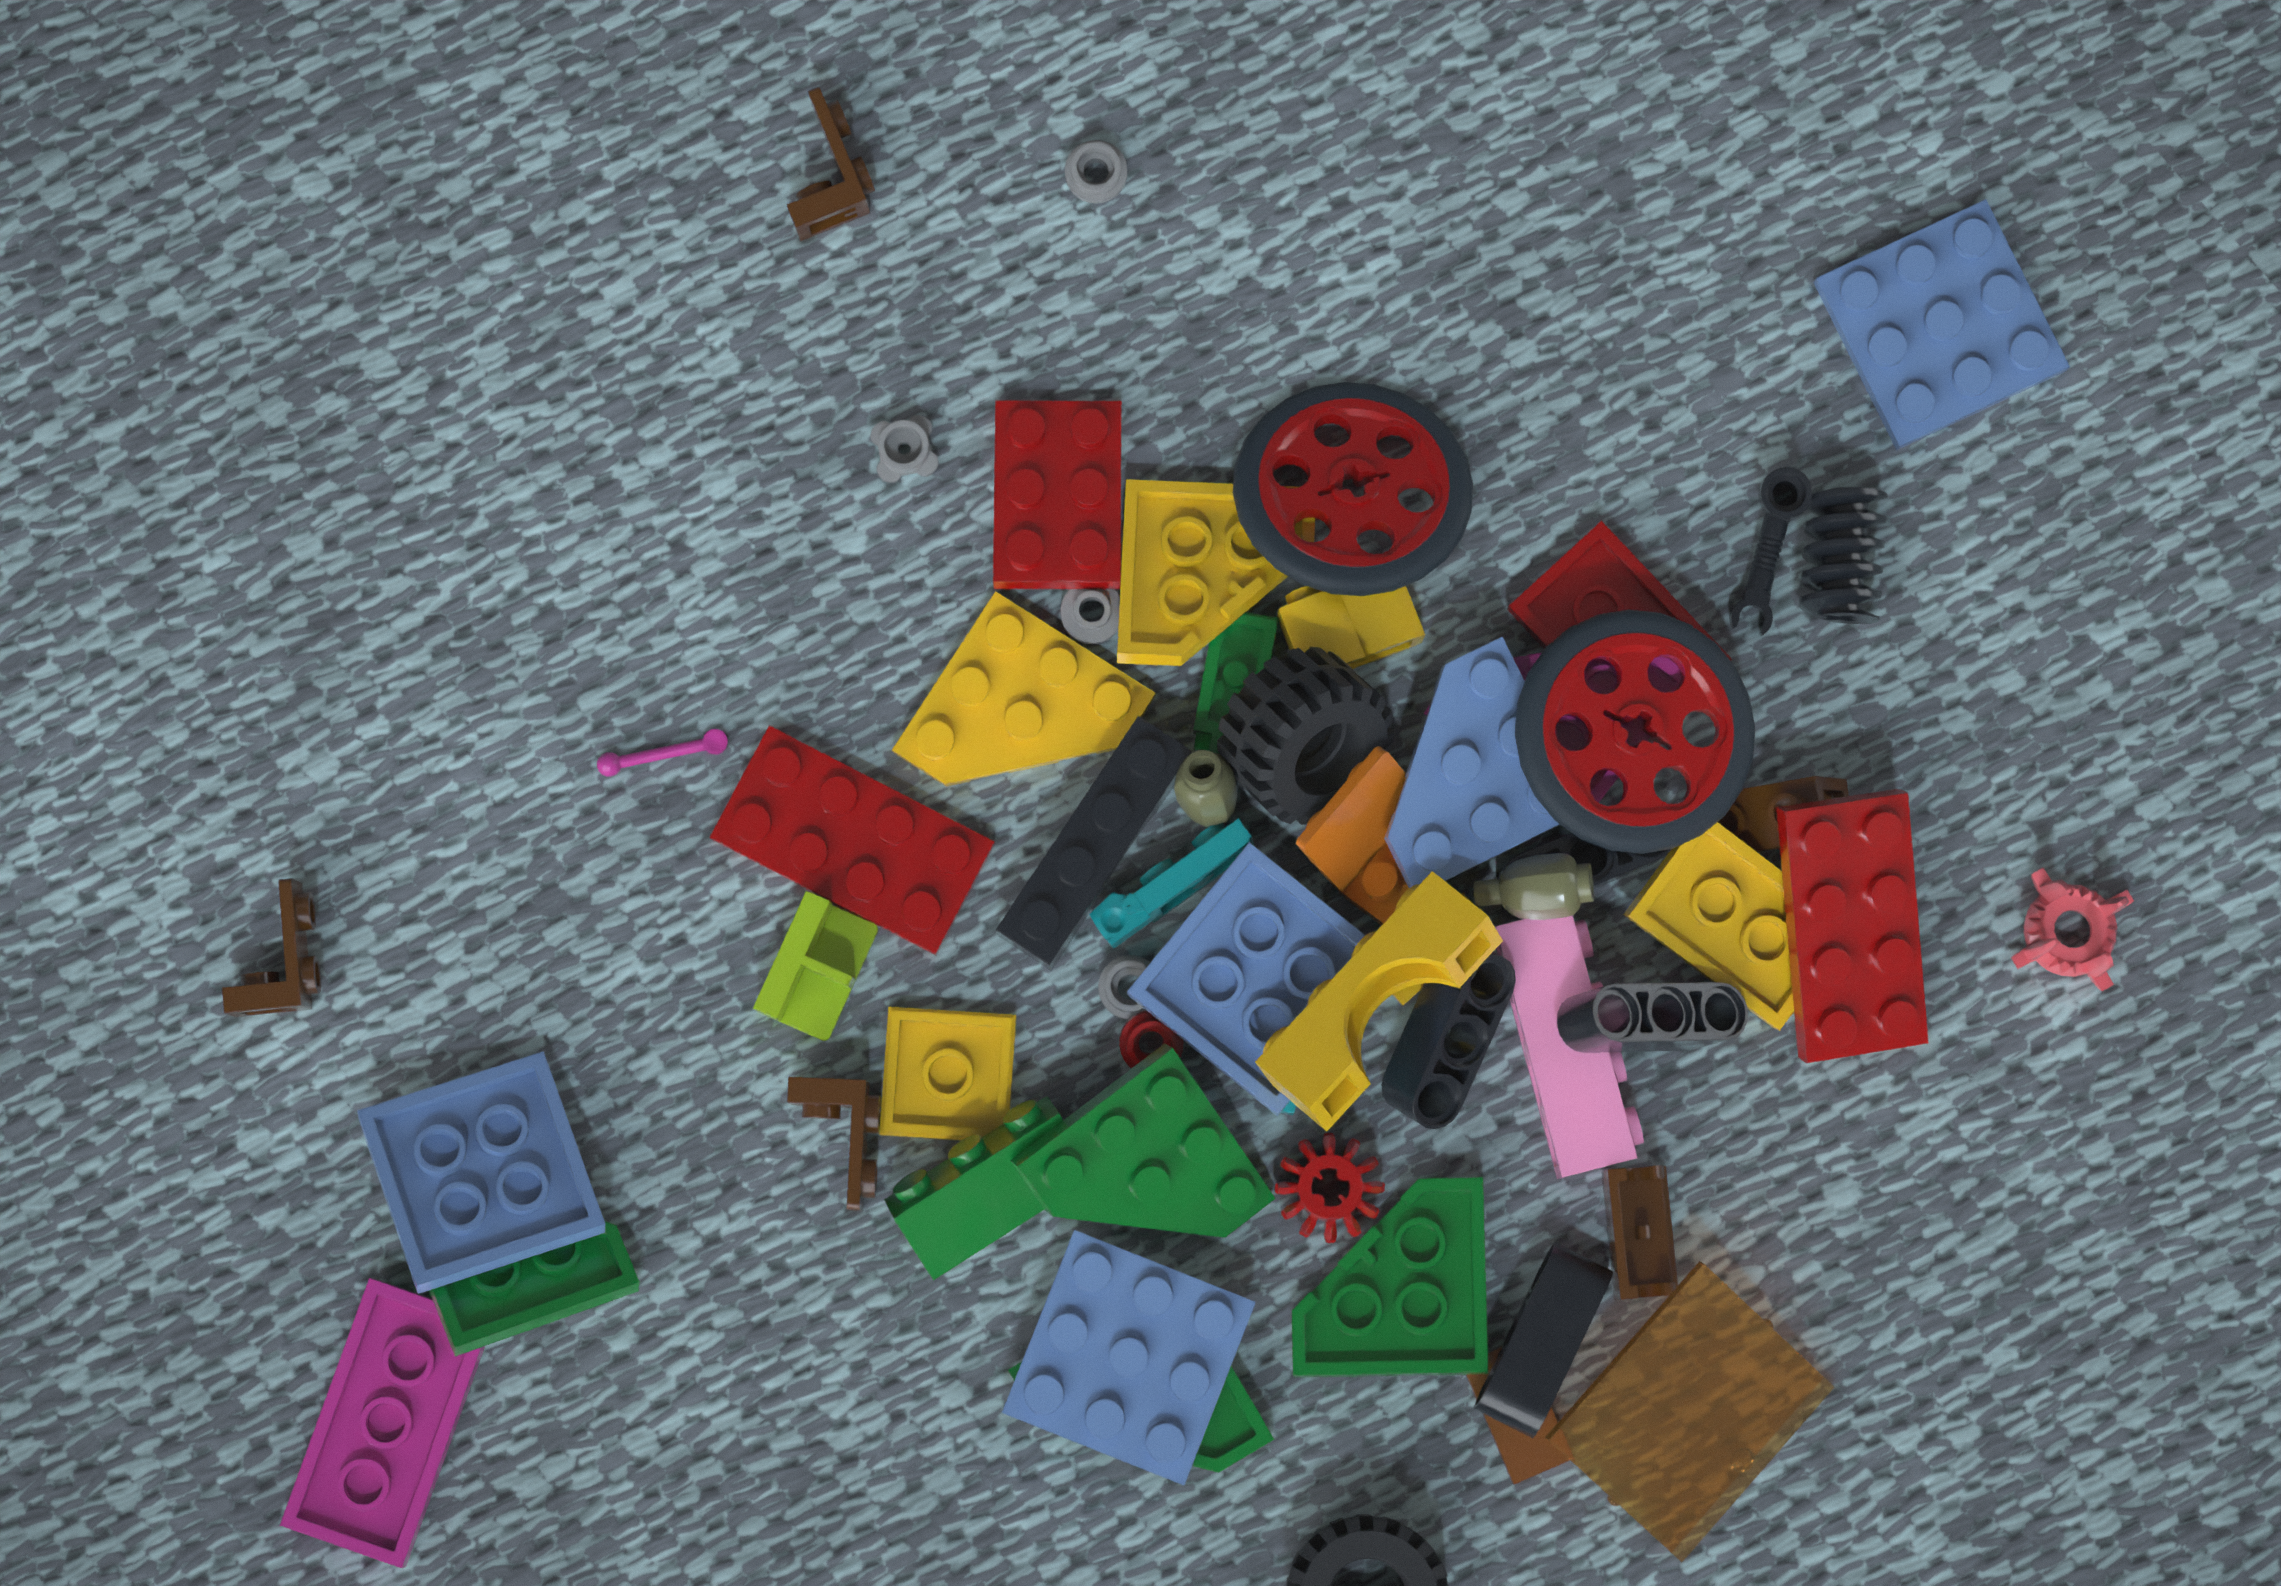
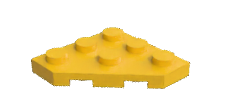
[1117,479,1315,666]
[892,591,1156,787]

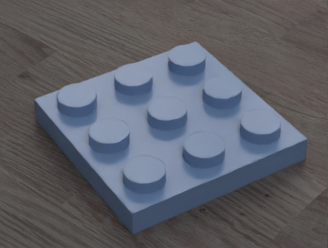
[1813,199,2070,450]
[1127,842,1365,1116]
[357,1051,605,1294]
[1002,1230,1256,1485]

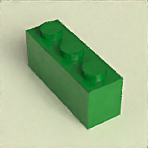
[884,1096,1063,1280]

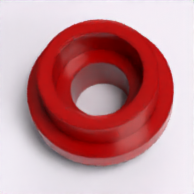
[1119,1011,1184,1068]

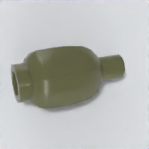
[1174,750,1237,829]
[1474,853,1594,920]

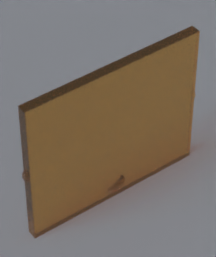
[1545,1261,1834,1562]

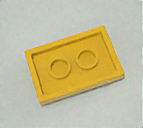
[1623,822,1794,1031]

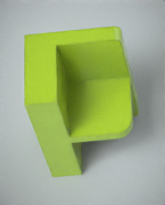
[753,891,878,1041]

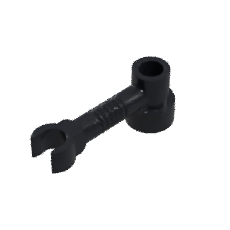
[1729,467,1812,636]

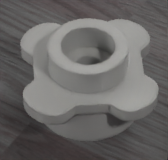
[870,415,939,483]

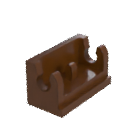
[1601,1165,1679,1300]

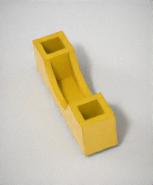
[1255,871,1503,1132]

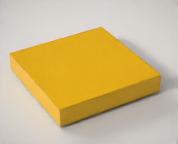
[879,1007,1017,1141]

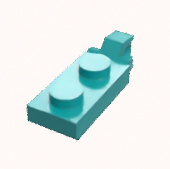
[1089,818,1255,949]

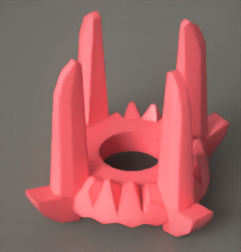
[2011,867,2134,991]

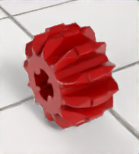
[1274,1133,1385,1243]

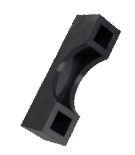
[996,716,1192,971]

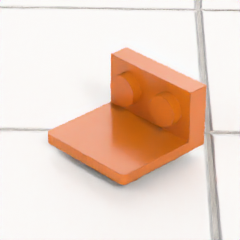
[1296,746,1409,926]

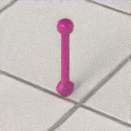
[597,729,728,777]

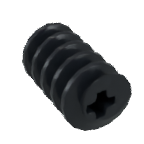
[1799,487,1888,624]

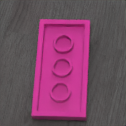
[280,1278,485,1568]

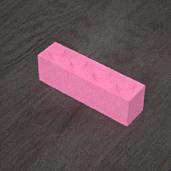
[1495,915,1644,1179]

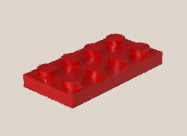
[709,725,995,956]
[1776,789,1929,1063]

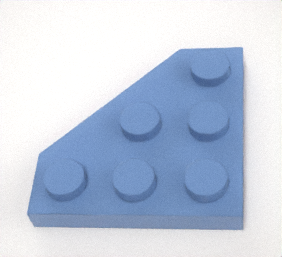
[1384,637,1559,888]

